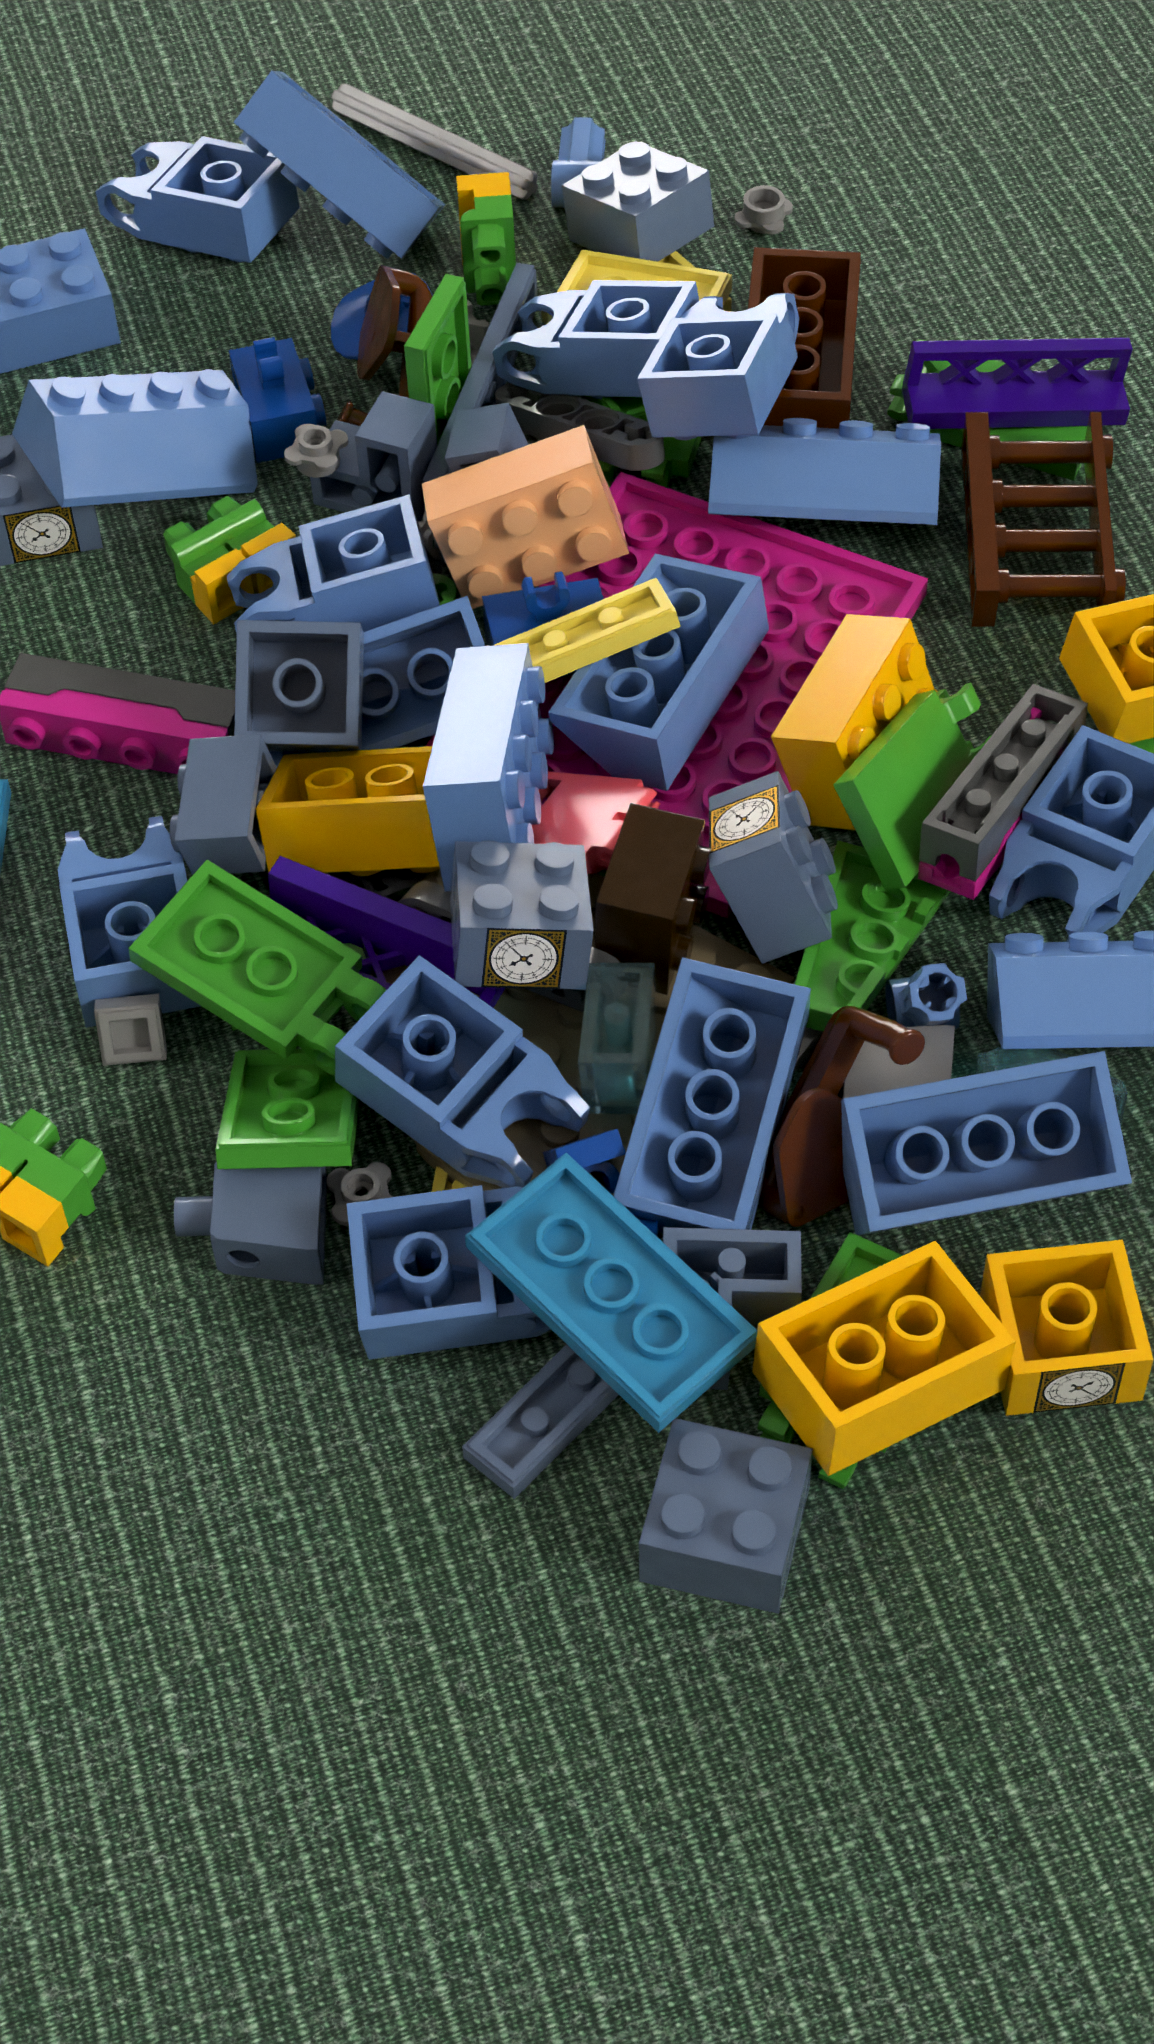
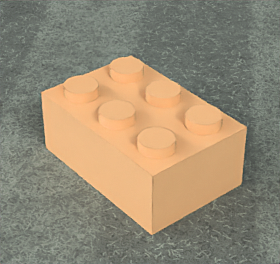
[422,425,629,609]

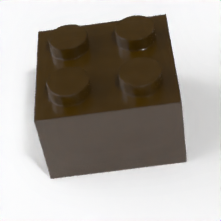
[595,803,712,995]

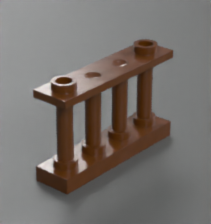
[961,412,1126,627]

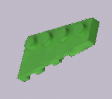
[795,841,951,1032]

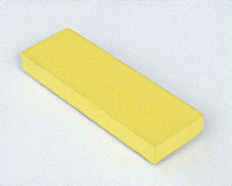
[494,578,681,683]

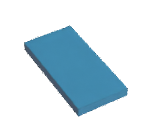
[465,1153,757,1433]

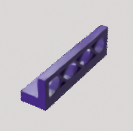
[902,337,1133,429]
[268,856,505,1008]

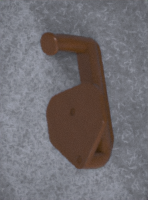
[337,265,432,426]
[759,1006,925,1227]

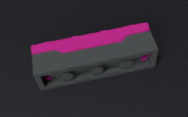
[0,653,235,774]
[918,684,1088,900]

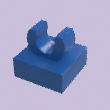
[542,1128,626,1193]

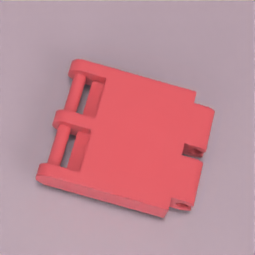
[532,772,660,874]

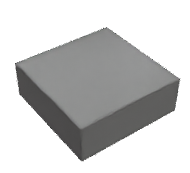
[94,994,167,1066]

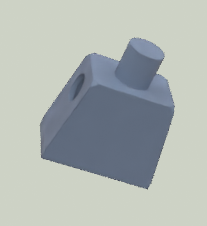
[174,1161,328,1285]

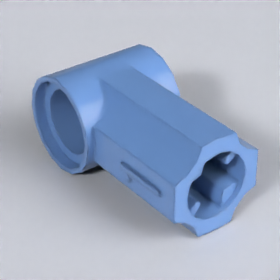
[551,117,606,207]
[885,963,967,1029]

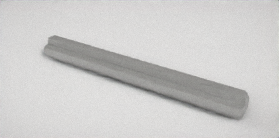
[331,83,538,200]

